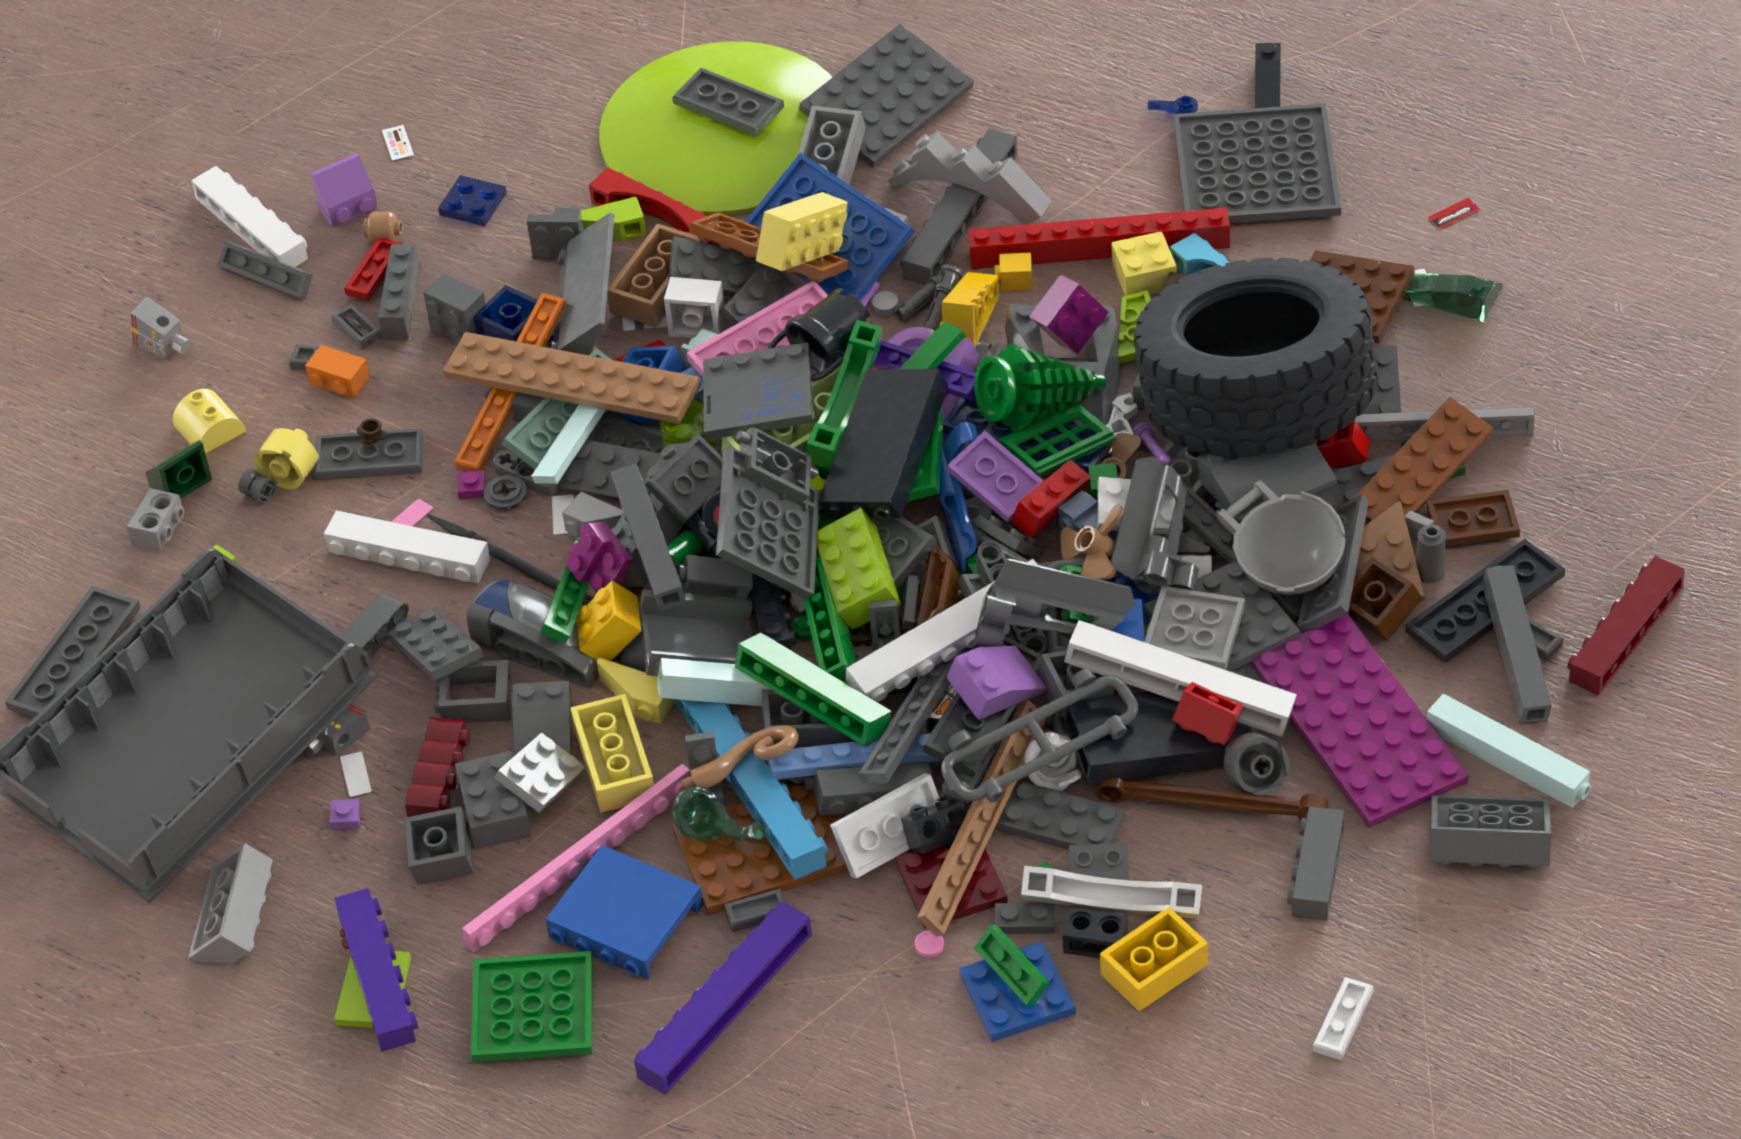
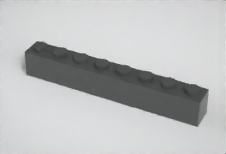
[900,129,1018,285]

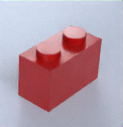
[1172,682,1244,745]

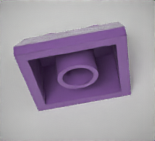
[311,153,378,227]

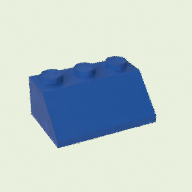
[610,346,687,425]

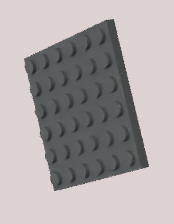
[1174,103,1341,223]

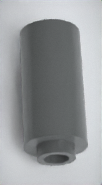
[1417,525,1446,583]

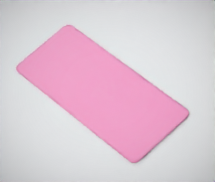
[392,499,433,526]

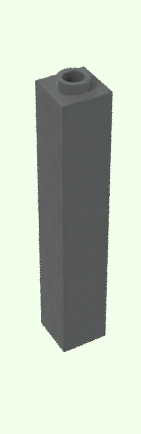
[610,463,686,611]
[1482,565,1552,724]

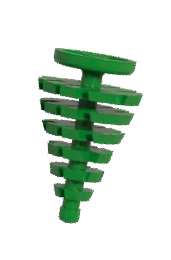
[974,344,1107,432]

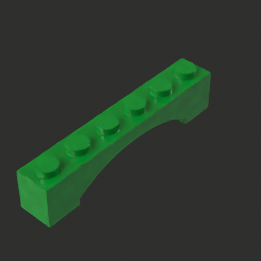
[806,320,883,470]

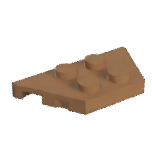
[1358,501,1425,601]

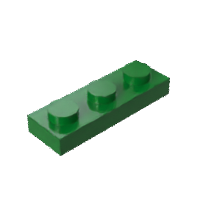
[974,925,1050,1006]

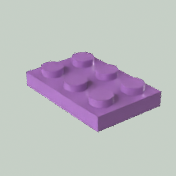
[947,431,1043,522]

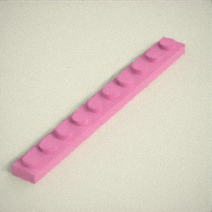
[462,764,691,953]

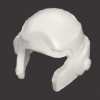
[1024,732,1082,792]

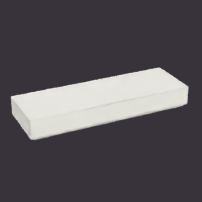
[1313,977,1373,1061]

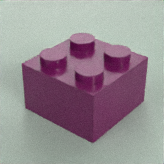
[1029,275,1109,355]

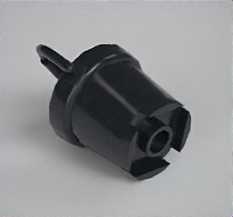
[767,288,873,382]

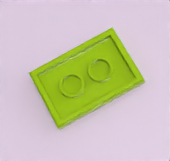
[334,951,411,1028]

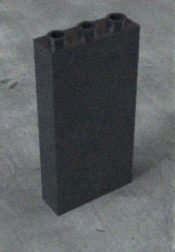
[818,369,949,519]
[1065,692,1252,785]

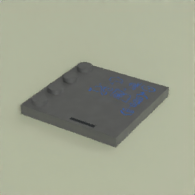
[703,343,813,440]

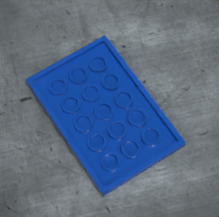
[745,152,915,300]

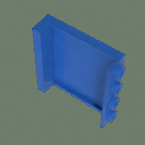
[546,845,704,980]

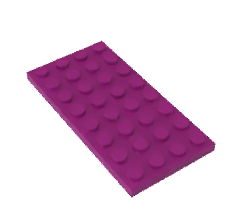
[1249,614,1469,828]

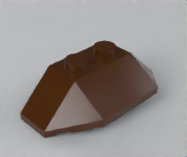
[912,546,962,629]

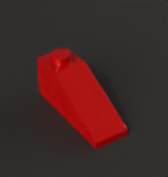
[1317,421,1370,468]

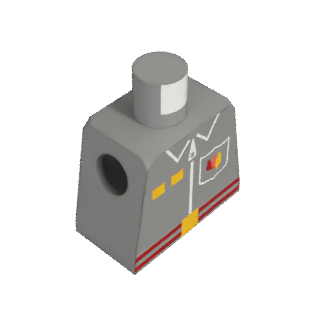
[130,297,190,358]

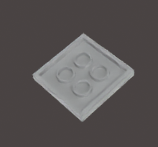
[1144,586,1245,670]

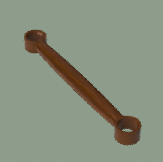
[1095,778,1329,821]

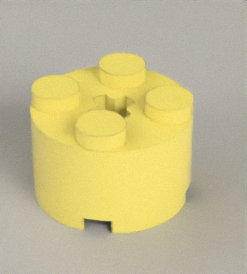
[255,428,319,490]

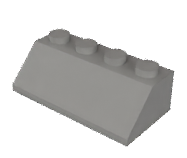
[188,843,273,964]

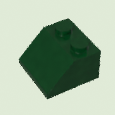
[145,440,212,499]

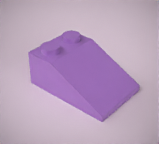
[947,646,1048,720]

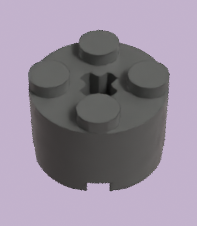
[1224,733,1290,795]

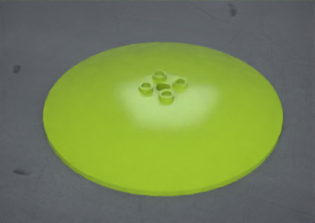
[599,41,832,216]

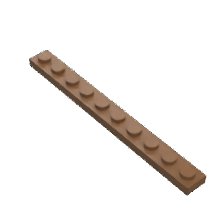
[917,699,1046,936]

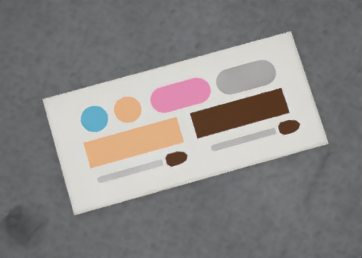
[382,125,414,161]

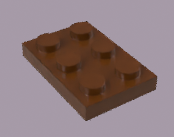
[1426,490,1520,547]

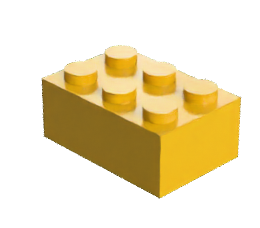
[1100,907,1208,1012]

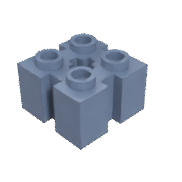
[1059,490,1118,556]

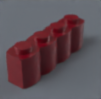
[405,717,470,817]

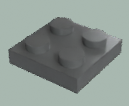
[974,515,1045,559]

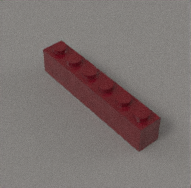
[1567,555,1685,696]

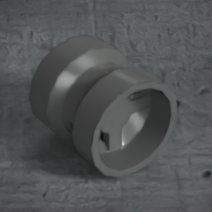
[238,469,276,504]

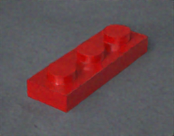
[344,238,402,301]

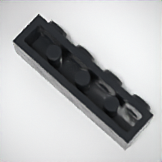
[749,573,796,651]

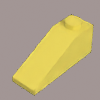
[596,658,675,724]

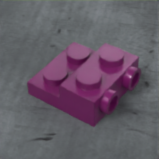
[566,522,633,593]

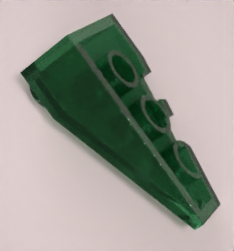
[1402,274,1503,322]

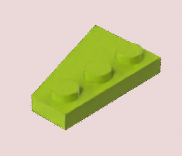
[1118,290,1151,364]

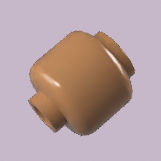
[363,211,403,244]

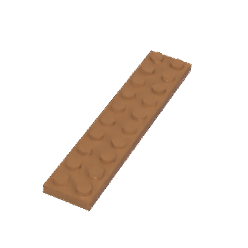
[443,332,701,424]

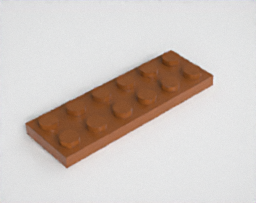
[689,212,849,282]
[1353,397,1493,523]

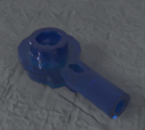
[1148,96,1198,114]

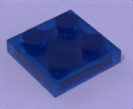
[438,175,507,227]

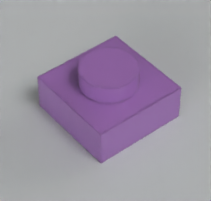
[329,799,361,830]

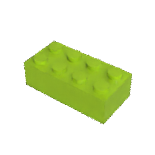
[817,508,901,630]

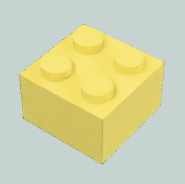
[1111,231,1177,296]

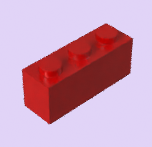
[1011,460,1091,538]

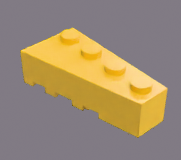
[940,272,999,348]

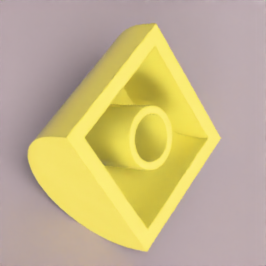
[173,389,246,454]

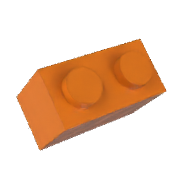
[305,345,370,398]

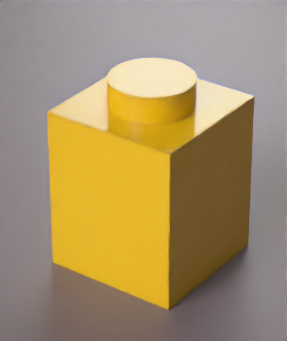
[995,253,1032,291]

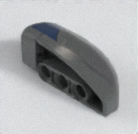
[466,579,599,689]

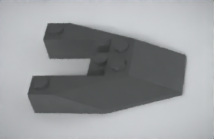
[1005,304,1120,431]

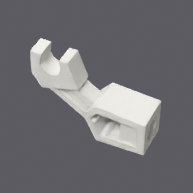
[1106,393,1138,435]

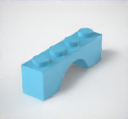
[1170,233,1229,276]

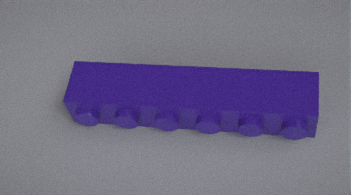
[334,888,419,1052]

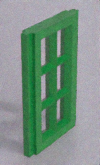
[998,403,1117,477]

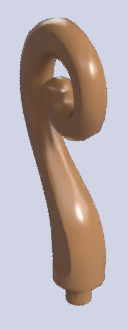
[682,725,799,792]

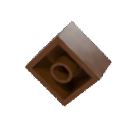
[1347,557,1423,641]

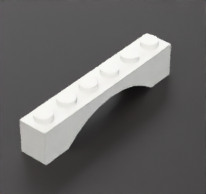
[1021,866,1202,920]

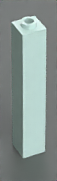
[657,658,771,706]
[1427,694,1591,808]

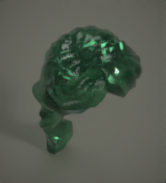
[672,786,765,842]

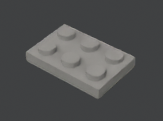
[494,733,586,812]

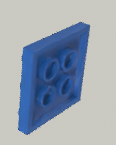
[959,941,1076,1042]

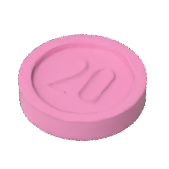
[914,931,944,958]

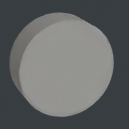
[872,291,899,316]

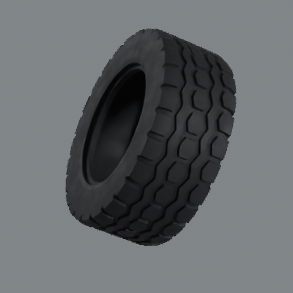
[1134,258,1378,457]

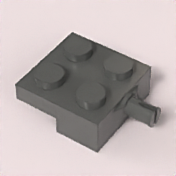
[527,208,584,259]

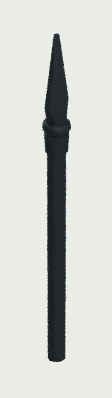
[426,514,593,605]

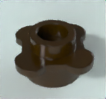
[356,418,387,445]

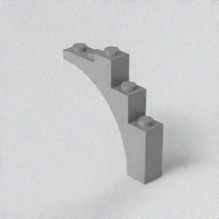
[888,131,1052,225]

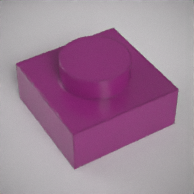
[457,470,486,499]

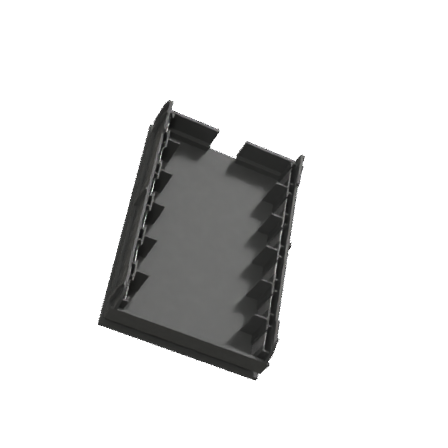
[0,548,378,903]

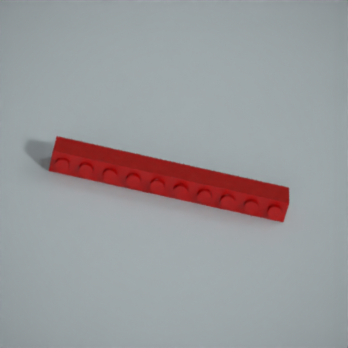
[968,208,1230,270]

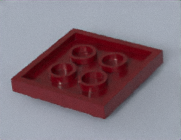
[895,842,1008,929]

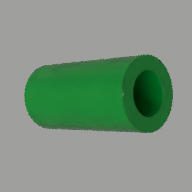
[667,530,703,572]

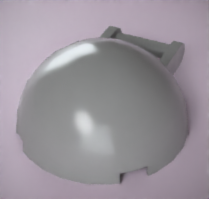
[1216,480,1345,595]

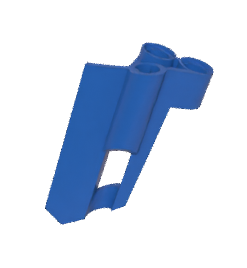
[938,422,979,577]

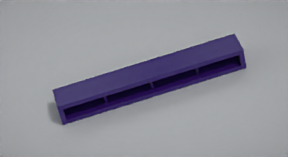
[634,901,812,1095]

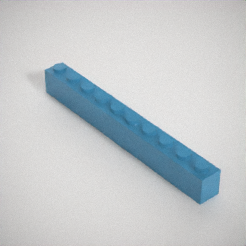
[675,699,828,880]

